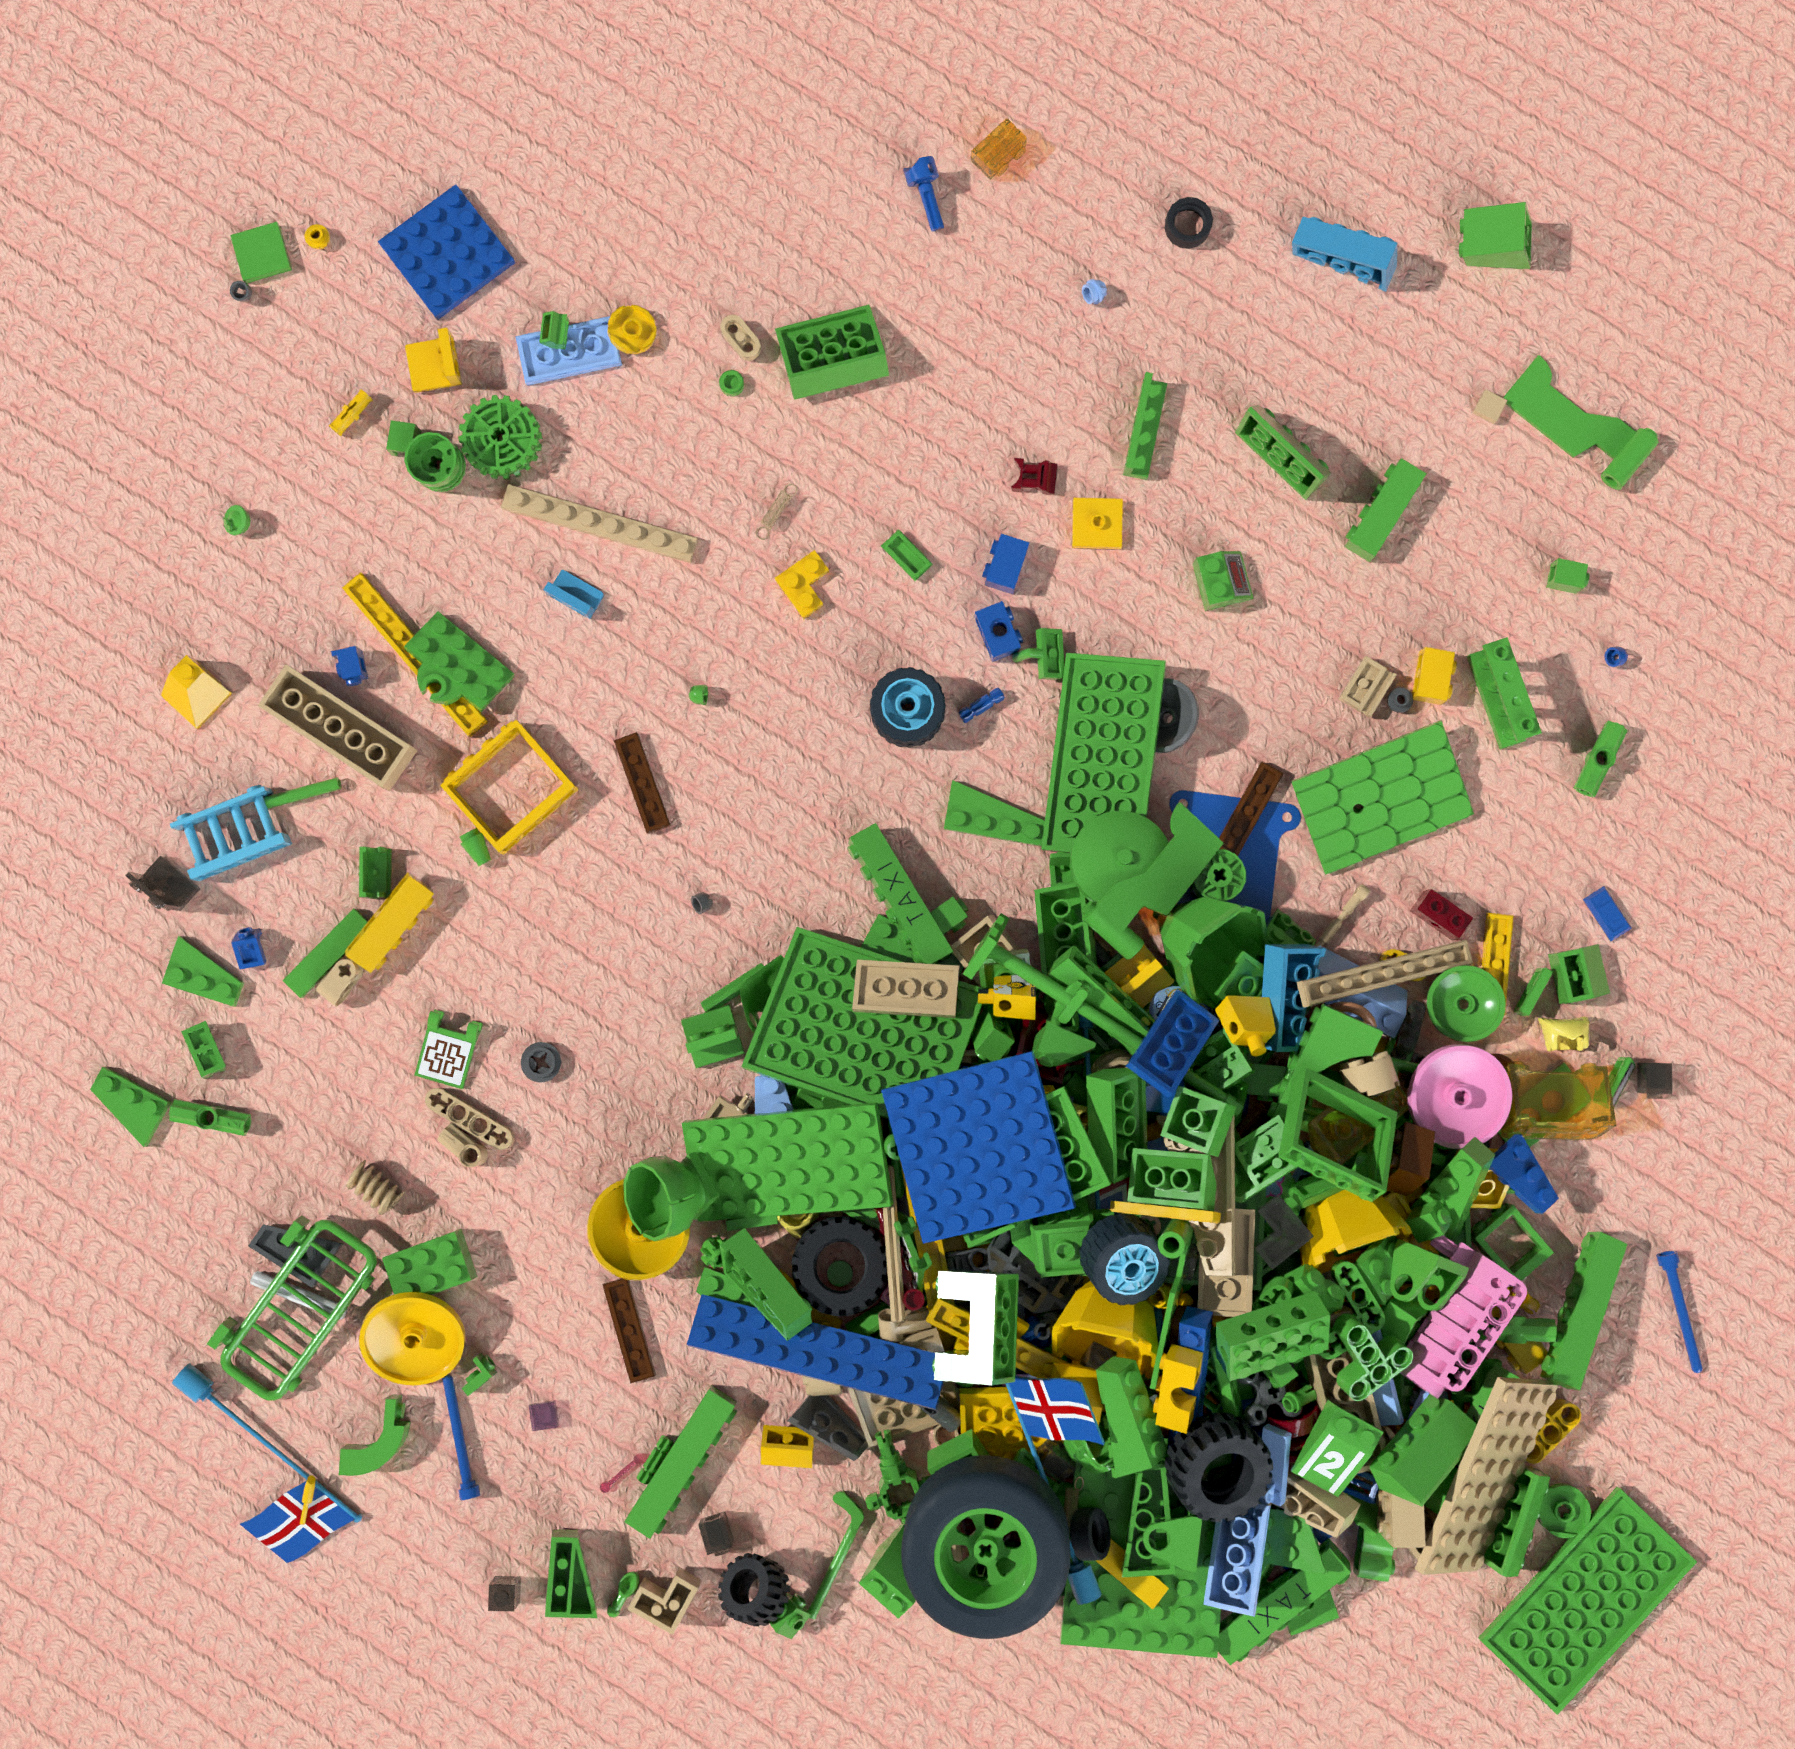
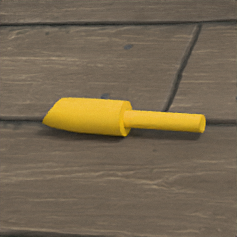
[300,1475,316,1525]

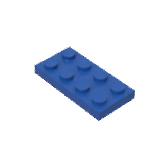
[1126,989,1219,1098]

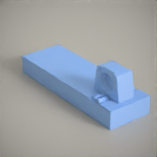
[1259,1423,1292,1506]

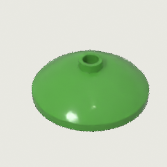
[1426,965,1506,1042]

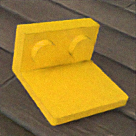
[405,327,462,393]

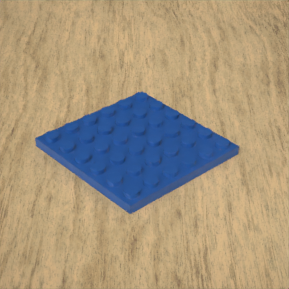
[881,1051,1076,1244]

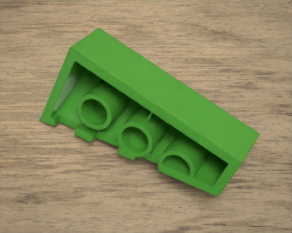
[1096,1356,1168,1478]

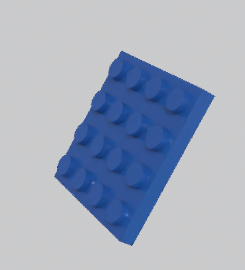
[377,184,516,320]

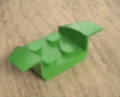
[1010,1208,1114,1277]

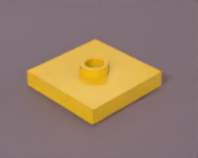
[1072,498,1123,549]

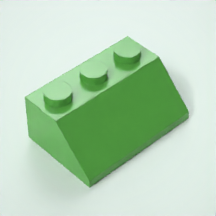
[1127,1148,1216,1211]

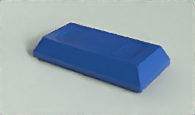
[1583,886,1632,942]

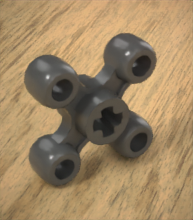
[1237,1362,1303,1426]

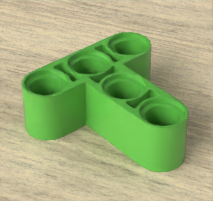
[1334,1313,1413,1401]

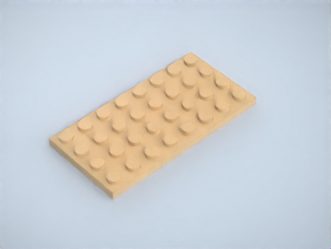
[1415,1377,1558,1575]

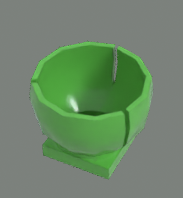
[624,1152,719,1242]

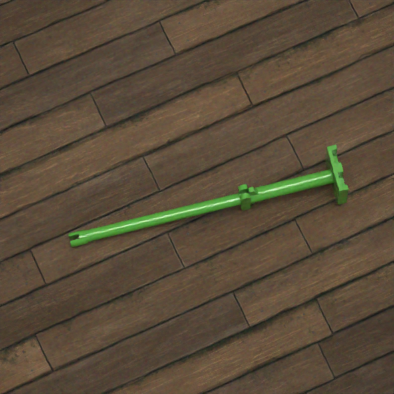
[963,913,1244,1116]

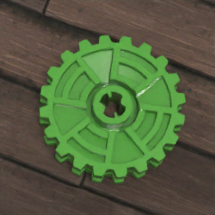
[458,395,543,480]

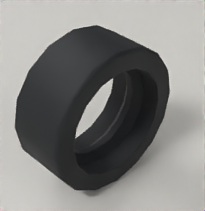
[1164,197,1213,249]
[1070,1507,1111,1561]

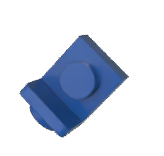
[231,927,266,969]

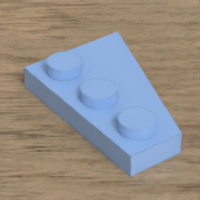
[755,1075,794,1114]

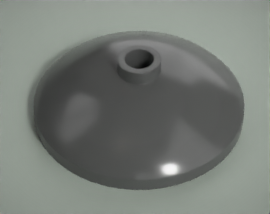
[1155,678,1199,753]

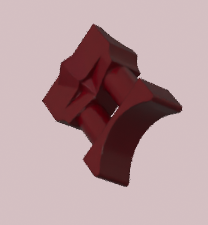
[1011,458,1058,495]

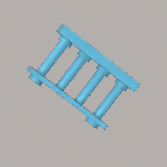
[170,785,292,881]

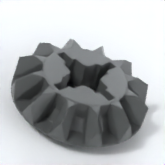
[521,1042,562,1082]

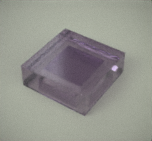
[529,1400,559,1431]

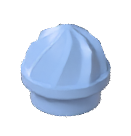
[1082,279,1107,304]

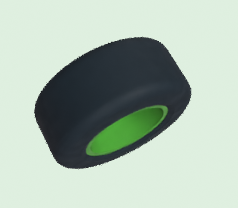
[901,1455,1071,1639]

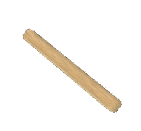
[883,1165,905,1322]

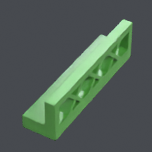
[1123,372,1168,480]

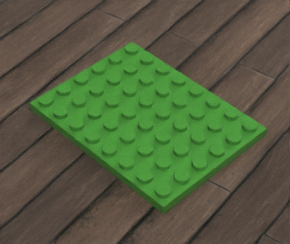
[741,927,983,1119]
[1060,1437,1232,1658]

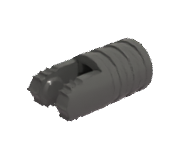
[919,1396,961,1432]

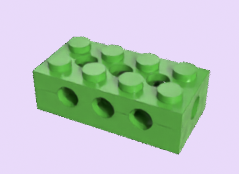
[1216,1291,1330,1381]

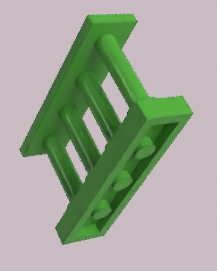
[1466,637,1542,749]

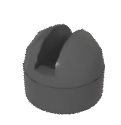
[230,281,252,302]
[691,892,713,914]

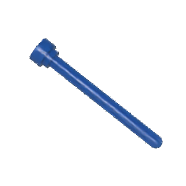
[1656,1251,1703,1373]
[443,1375,481,1501]

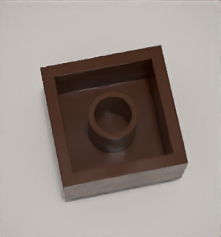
[1387,1122,1435,1197]

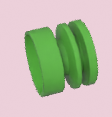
[404,432,466,492]
[1189,849,1246,902]

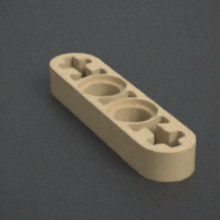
[425,1088,515,1150]

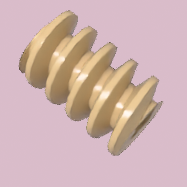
[346,1160,405,1215]

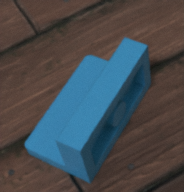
[543,570,604,619]

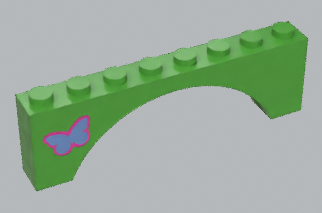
[1260,1003,1383,1216]

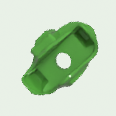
[1064,1411,1114,1473]

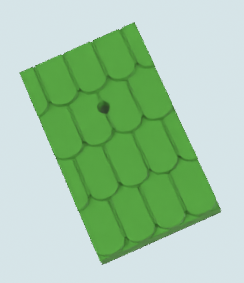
[1291,719,1474,875]

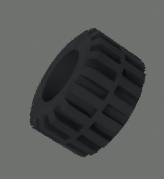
[718,1553,790,1627]

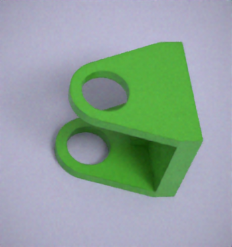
[1390,1239,1469,1312]
[1143,1505,1202,1573]

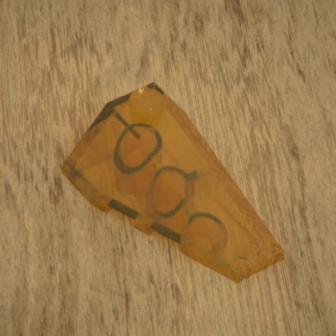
[1308,1086,1409,1165]

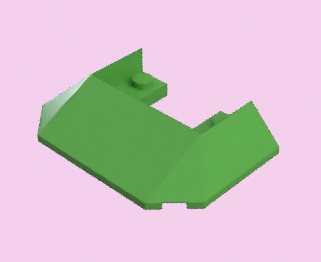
[1184,1028,1304,1203]

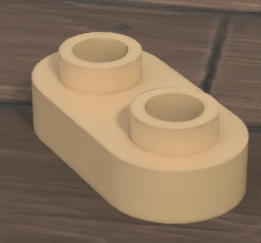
[720,315,761,361]

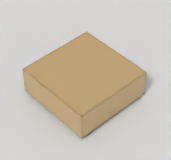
[1472,389,1508,424]

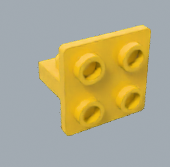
[1105,945,1174,1008]

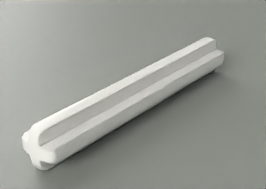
[250,1271,348,1320]

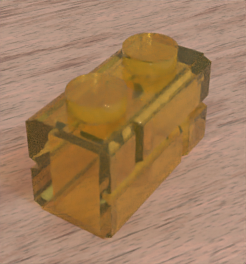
[971,118,1027,180]

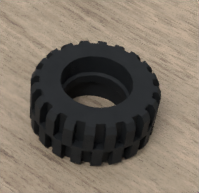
[791,1216,888,1316]
[1165,1412,1273,1522]

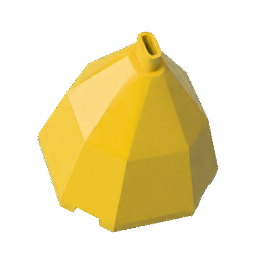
[1298,1173,1412,1274]
[1052,1281,1158,1379]

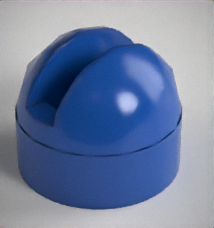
[1605,646,1628,667]

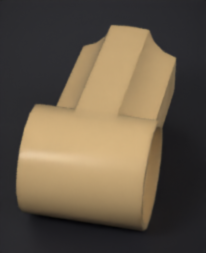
[437,1123,488,1167]
[878,1306,931,1343]

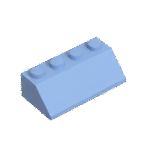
[1318,946,1408,1038]
[1203,1504,1271,1617]

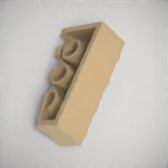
[1267,1462,1361,1538]

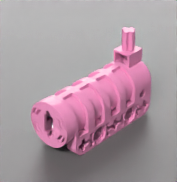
[1400,1235,1527,1399]

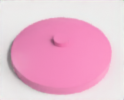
[1407,1044,1512,1149]

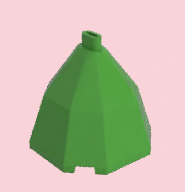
[1153,897,1269,1008]

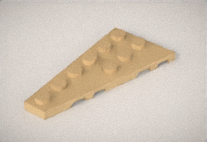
[1156,1115,1235,1276]

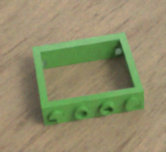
[1278,1067,1398,1202]

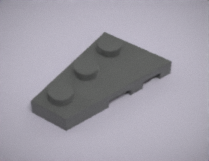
[248,1224,343,1288]
[787,1395,868,1461]

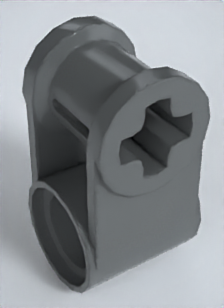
[945,1247,989,1272]

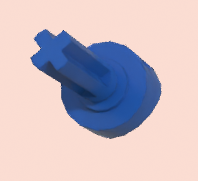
[903,156,944,232]

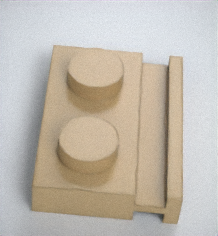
[1338,656,1397,718]

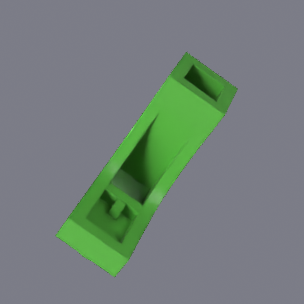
[339,1394,411,1476]

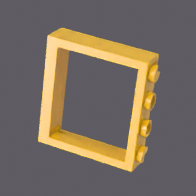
[440,720,579,855]

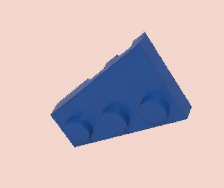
[1489,1134,1559,1214]

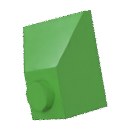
[1032,1022,1096,1067]

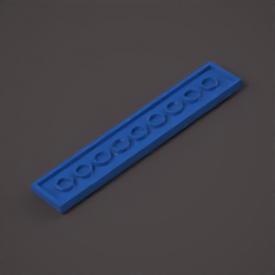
[687,1294,944,1410]

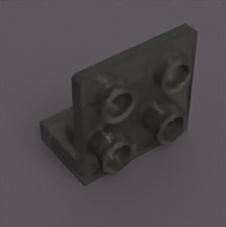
[125,856,200,911]

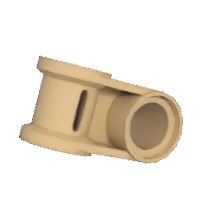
[316,959,364,1007]

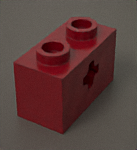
[1410,889,1473,940]

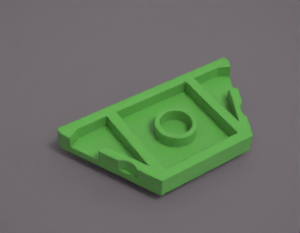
[1263,1509,1327,1574]

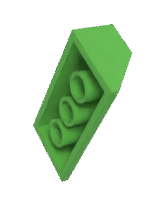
[1034,883,1098,978]
[1086,1068,1148,1183]
[1369,1394,1477,1507]
[1484,1465,1550,1577]

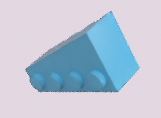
[1292,217,1398,292]
[1262,944,1326,1052]

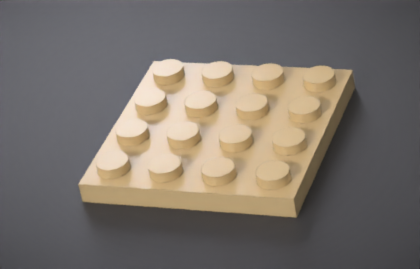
[847,1325,960,1448]

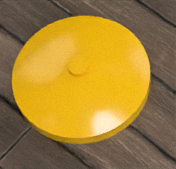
[587,1179,690,1281]
[359,1292,465,1386]

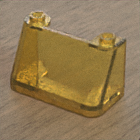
[1500,1061,1617,1140]

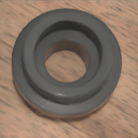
[1387,688,1413,713]

